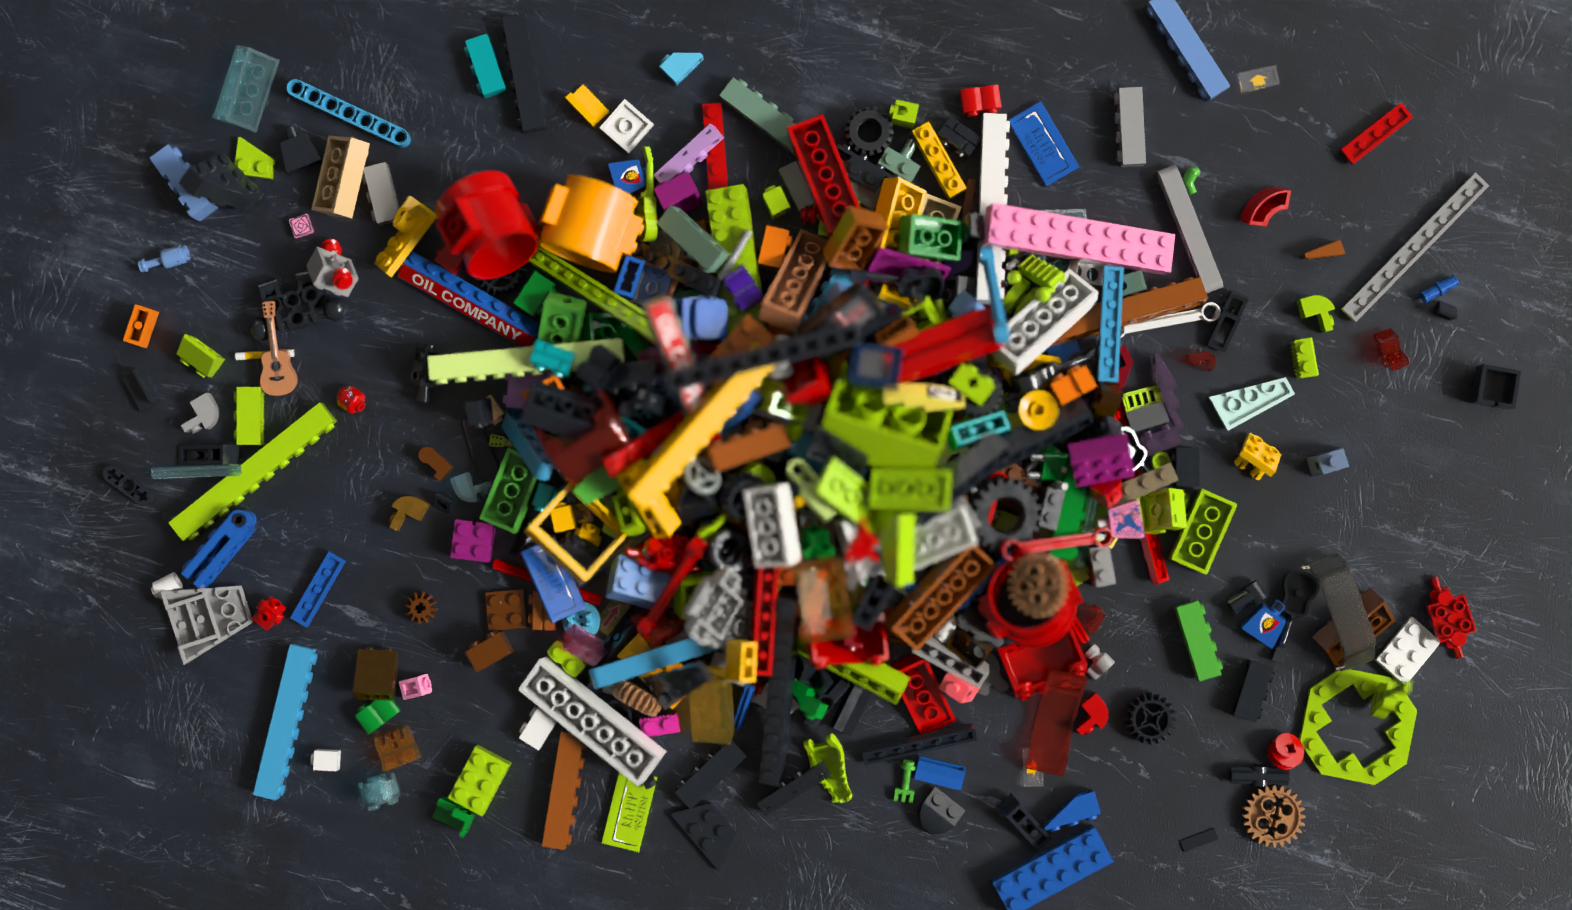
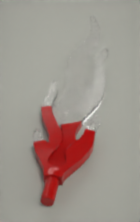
[844,517,880,606]

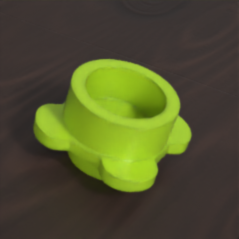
[785,420,803,441]

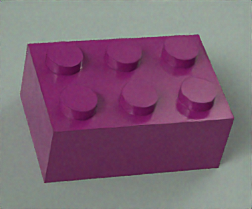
[1068,433,1134,487]

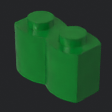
[355,700,401,734]

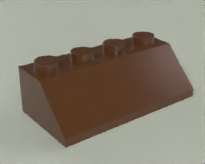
[1312,588,1396,670]

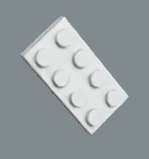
[913,507,978,571]

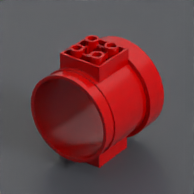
[435,171,542,279]
[977,556,1084,648]

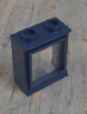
[847,343,904,391]

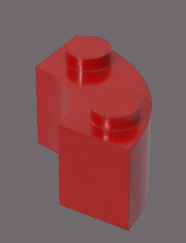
[1240,187,1291,226]

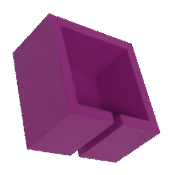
[654,171,704,213]
[450,519,496,562]

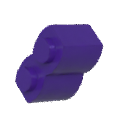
[723,265,764,312]

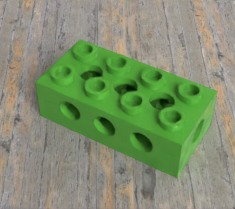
[538,291,588,378]

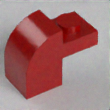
[1075,692,1108,736]

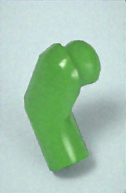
[1182,167,1200,195]

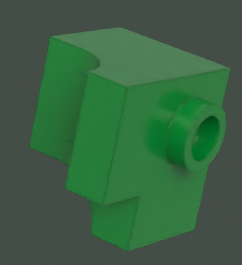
[798,524,835,560]

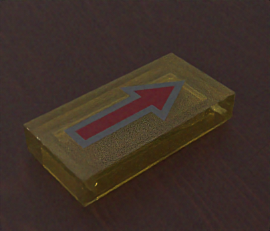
[599,599,631,636]

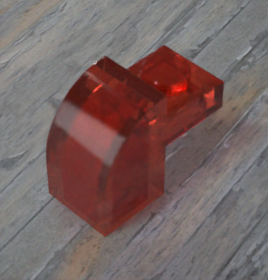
[1373,328,1410,371]

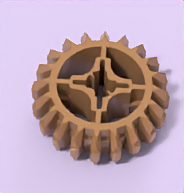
[612,679,662,717]

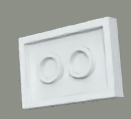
[1375,617,1440,682]

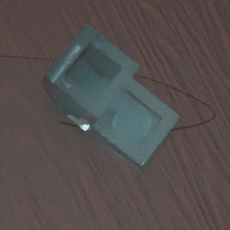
[450,472,494,502]

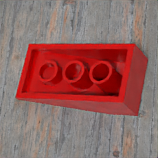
[888,653,956,734]

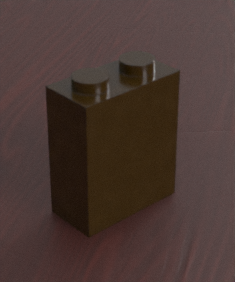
[353,647,399,701]

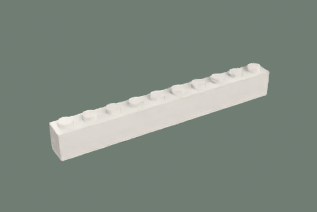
[975,113,1010,305]

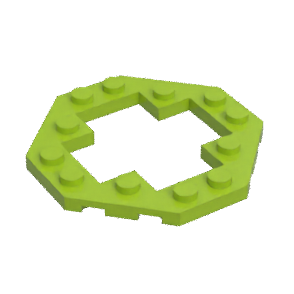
[1299,667,1417,785]

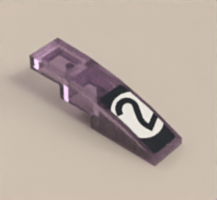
[1152,353,1185,431]

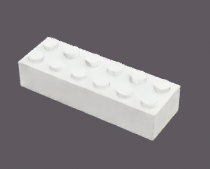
[990,269,1098,375]

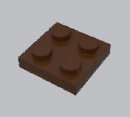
[485,589,527,631]

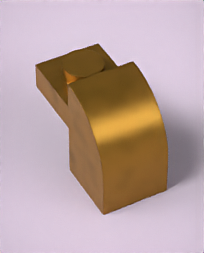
[389,496,430,531]

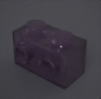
[1138,424,1182,457]

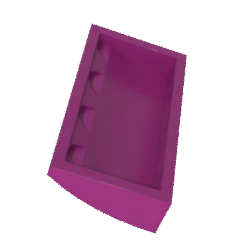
[864,247,951,287]

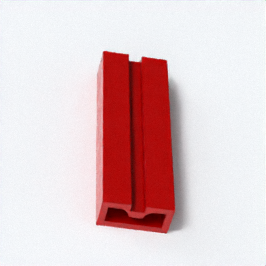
[878,306,1005,384]

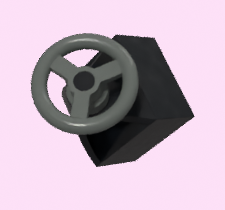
[677,457,723,518]

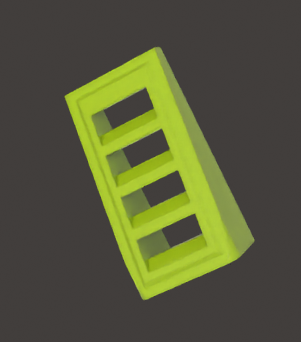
[1122,385,1161,413]

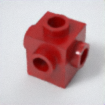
[252,596,286,631]

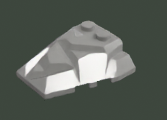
[684,566,752,650]

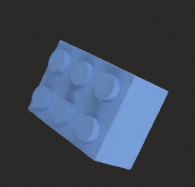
[606,555,673,610]

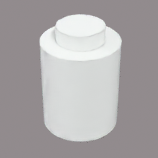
[151,572,183,600]

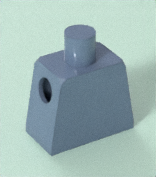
[1306,448,1349,477]

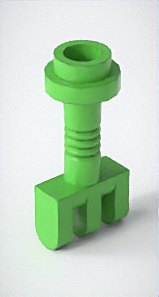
[893,760,916,804]

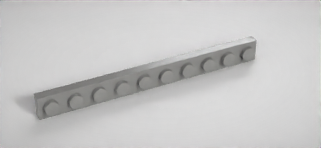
[1341,172,1489,323]

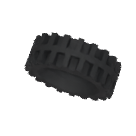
[968,476,1042,552]

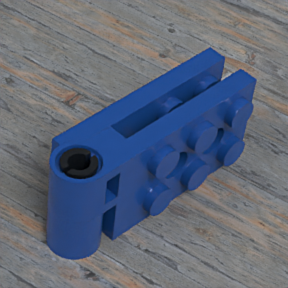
[181,510,257,588]

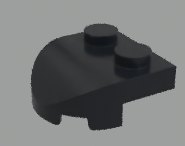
[917,786,966,835]

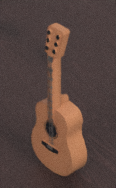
[260,301,298,396]

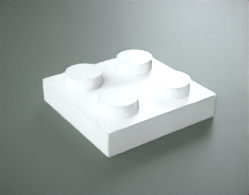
[600,99,654,153]

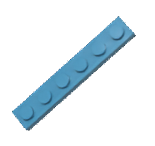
[1097,266,1124,383]

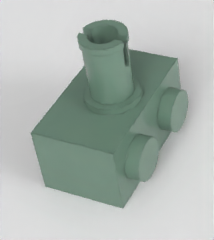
[878,138,920,183]

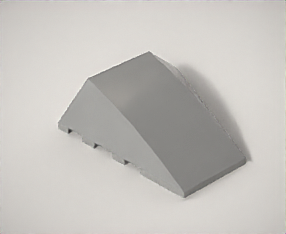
[160,586,253,665]

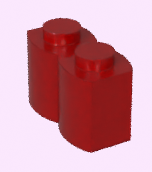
[959,85,1002,118]

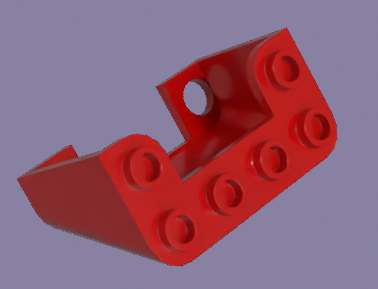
[997,627,1087,701]

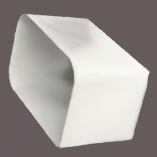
[1068,259,1111,286]

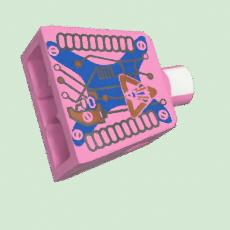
[1098,501,1144,539]

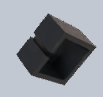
[1471,364,1521,410]

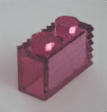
[562,624,604,666]

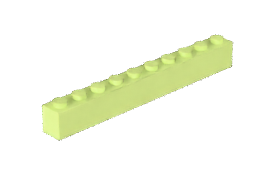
[428,339,626,384]

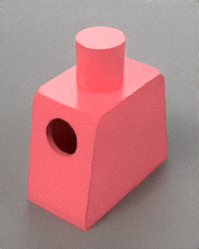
[938,671,982,703]

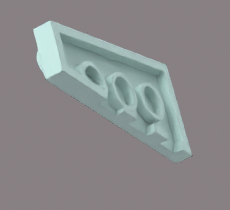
[1208,377,1295,431]

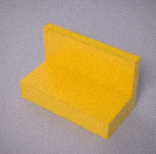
[565,85,610,128]

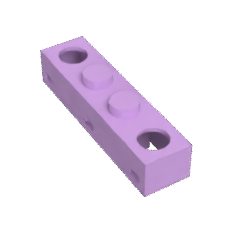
[654,124,724,183]

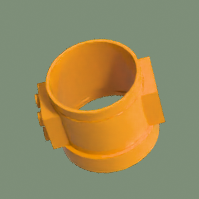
[538,175,644,273]

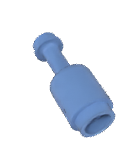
[138,245,191,272]

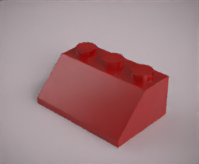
[785,354,833,406]

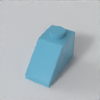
[660,53,704,86]

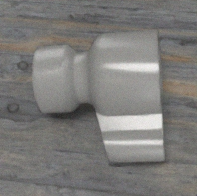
[1084,644,1115,681]

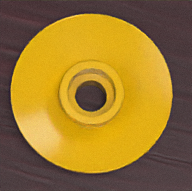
[1019,390,1058,430]

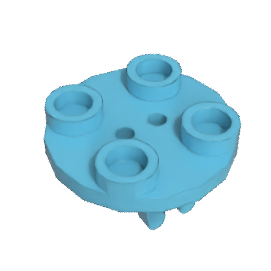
[562,602,601,640]

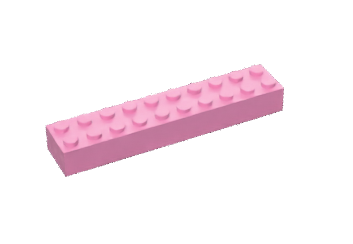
[982,203,1175,275]

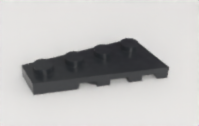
[643,662,713,710]

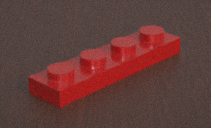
[1340,102,1413,165]

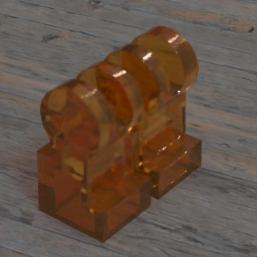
[374,725,422,772]

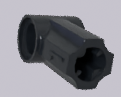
[1226,580,1268,615]

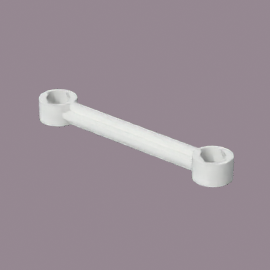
[1120,302,1221,338]

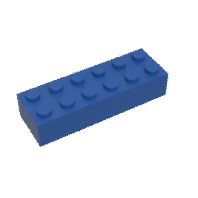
[991,825,1113,910]

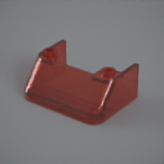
[535,390,632,483]

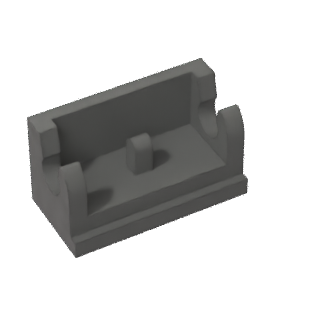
[1126,402,1169,435]

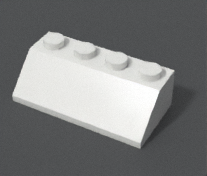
[743,483,801,567]

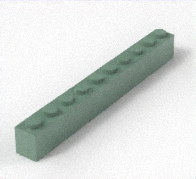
[719,77,882,211]

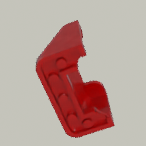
[801,613,889,669]

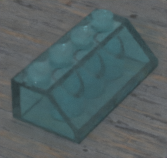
[213,45,280,133]

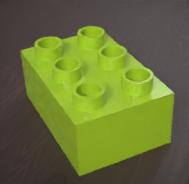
[822,363,953,470]

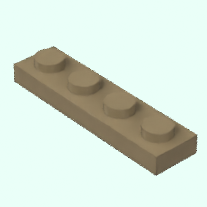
[1104,462,1178,511]

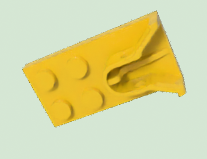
[374,196,437,277]

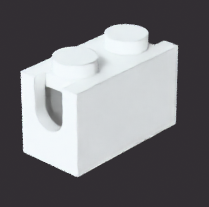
[519,706,557,750]

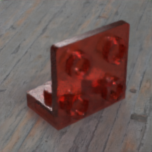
[630,608,687,650]

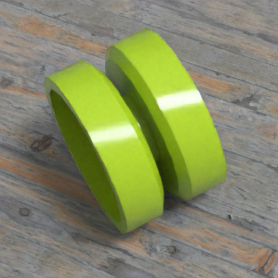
[1002,277,1039,319]

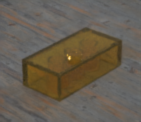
[689,666,735,745]

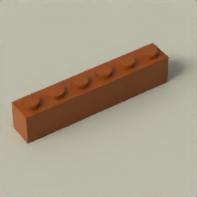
[542,730,587,850]

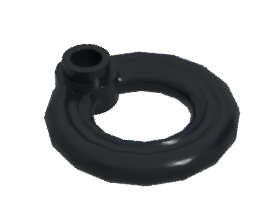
[708,528,754,573]

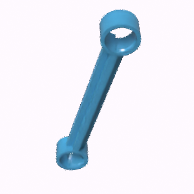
[980,245,1010,344]

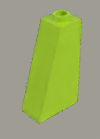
[875,509,915,587]

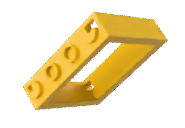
[524,479,627,585]

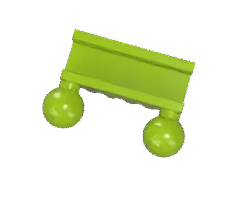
[1007,254,1066,303]

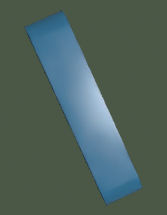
[502,408,555,480]

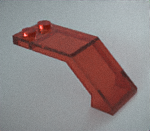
[1026,669,1087,777]

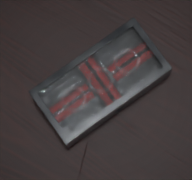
[798,278,887,363]

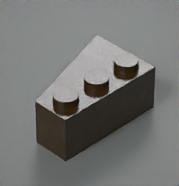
[1078,382,1124,436]

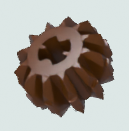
[405,591,438,624]

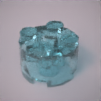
[357,772,401,811]

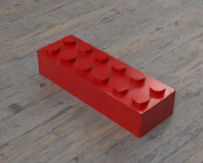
[787,114,861,239]

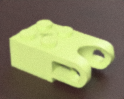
[785,459,838,524]

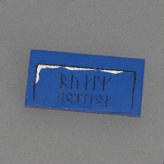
[1008,102,1079,187]
[520,537,586,623]

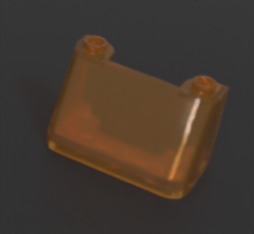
[791,557,854,643]

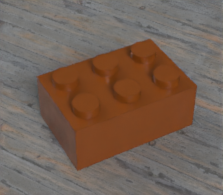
[822,206,889,271]

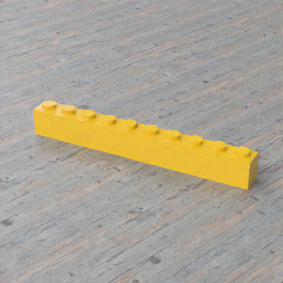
[623,342,775,510]

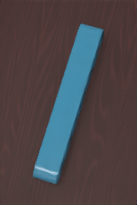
[287,79,411,148]
[588,638,721,689]

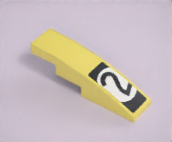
[883,383,965,411]

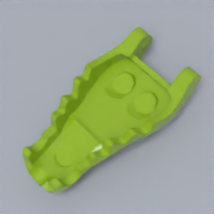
[803,733,852,803]

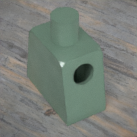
[1122,270,1147,297]

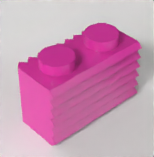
[639,712,681,737]

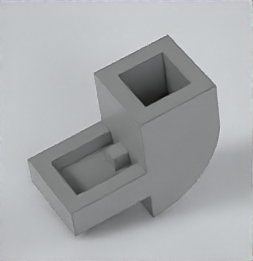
[181,393,219,434]

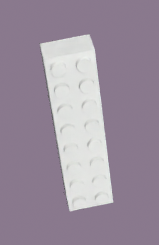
[518,656,667,786]

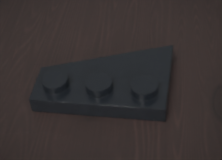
[806,423,869,475]

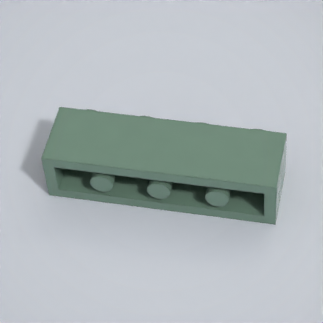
[657,205,730,273]

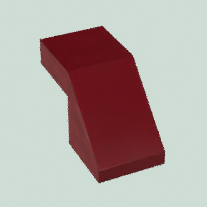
[1115,345,1133,389]

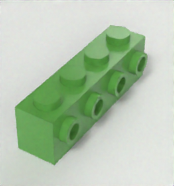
[1174,600,1223,682]

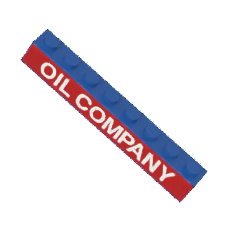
[397,251,540,348]

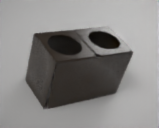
[947,628,993,669]

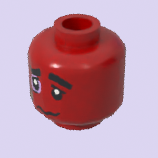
[336,386,366,414]

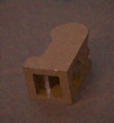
[418,447,454,481]

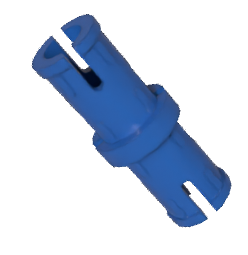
[1419,275,1459,303]

